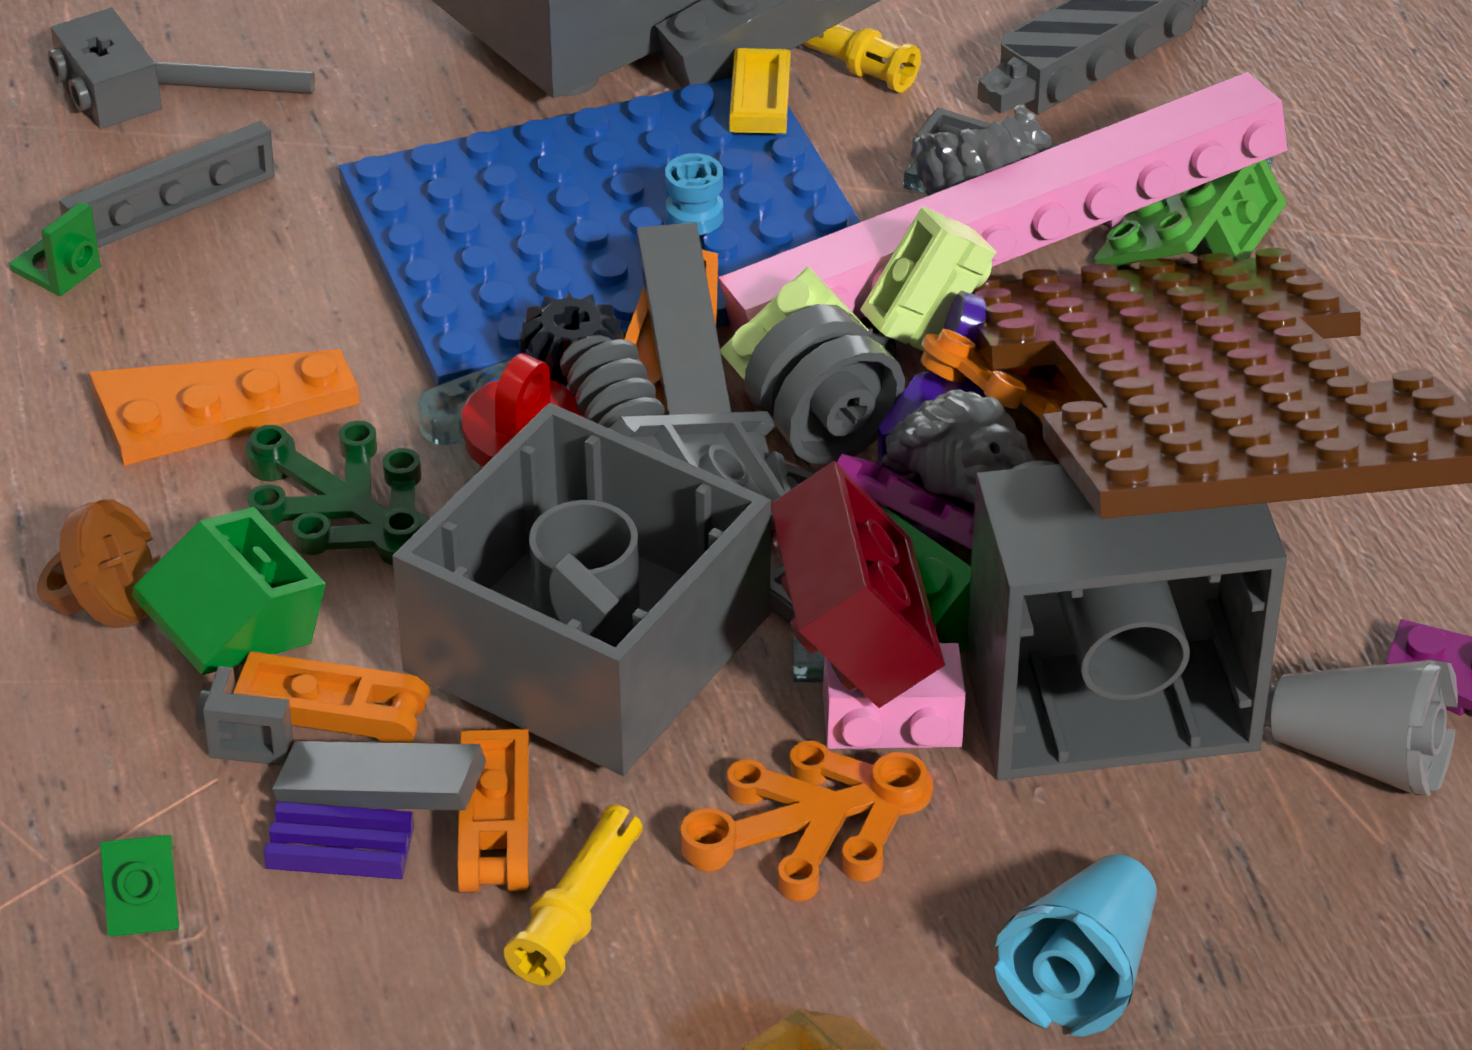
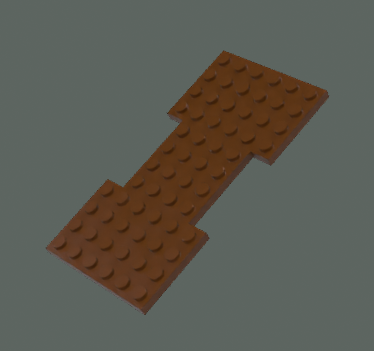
[972,248,1472,519]

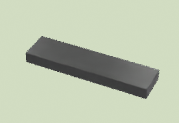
[59,121,275,248]
[636,222,731,415]

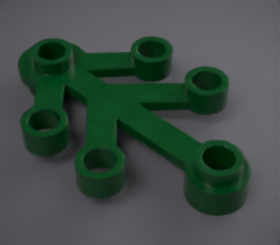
[245,421,430,565]

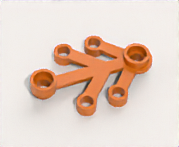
[920,329,1083,423]
[680,741,933,901]

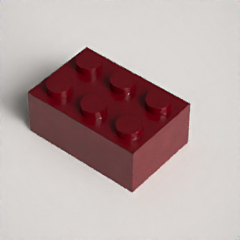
[771,460,945,708]

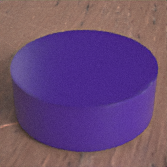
[943,291,986,345]

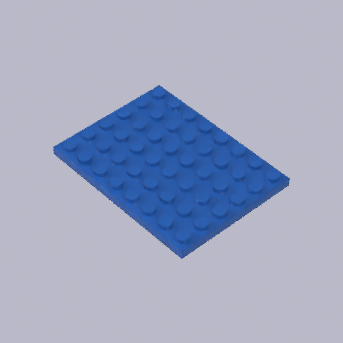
[339,78,861,395]

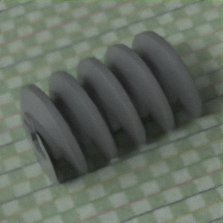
[560,335,664,428]

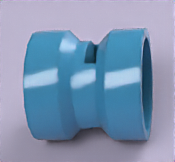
[665,153,723,235]

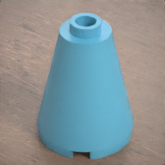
[994,854,1157,1037]

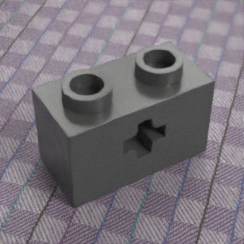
[47,7,162,129]

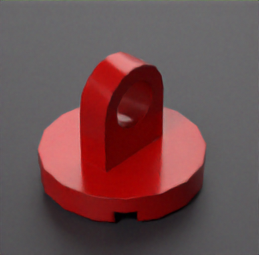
[462,353,583,467]

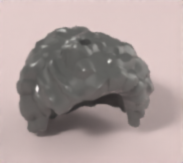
[911,104,1053,196]
[882,389,1034,505]

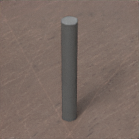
[154,61,315,94]

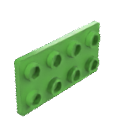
[1094,160,1287,266]

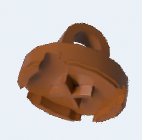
[37,499,161,628]

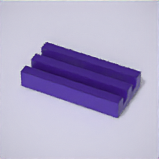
[264,801,414,880]

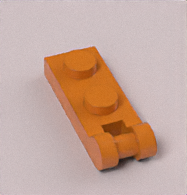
[232,651,431,743]
[458,729,530,893]

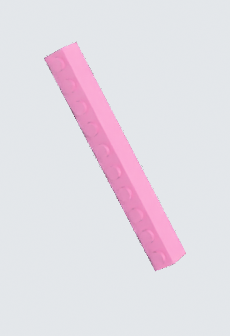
[719,72,1288,333]

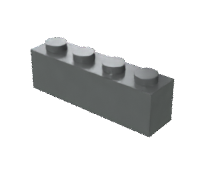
[656,0,881,89]

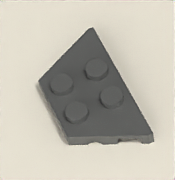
[609,411,791,530]

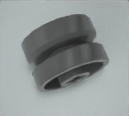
[744,304,905,464]

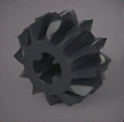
[519,291,623,384]

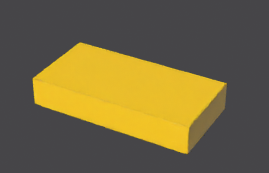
[730,48,791,134]

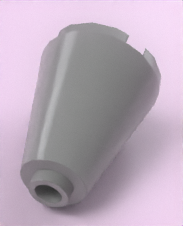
[1264,659,1458,796]

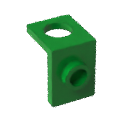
[9,202,101,297]
[100,835,180,937]

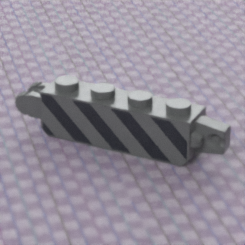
[978,0,1208,115]

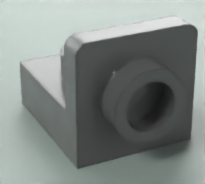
[196,666,294,766]

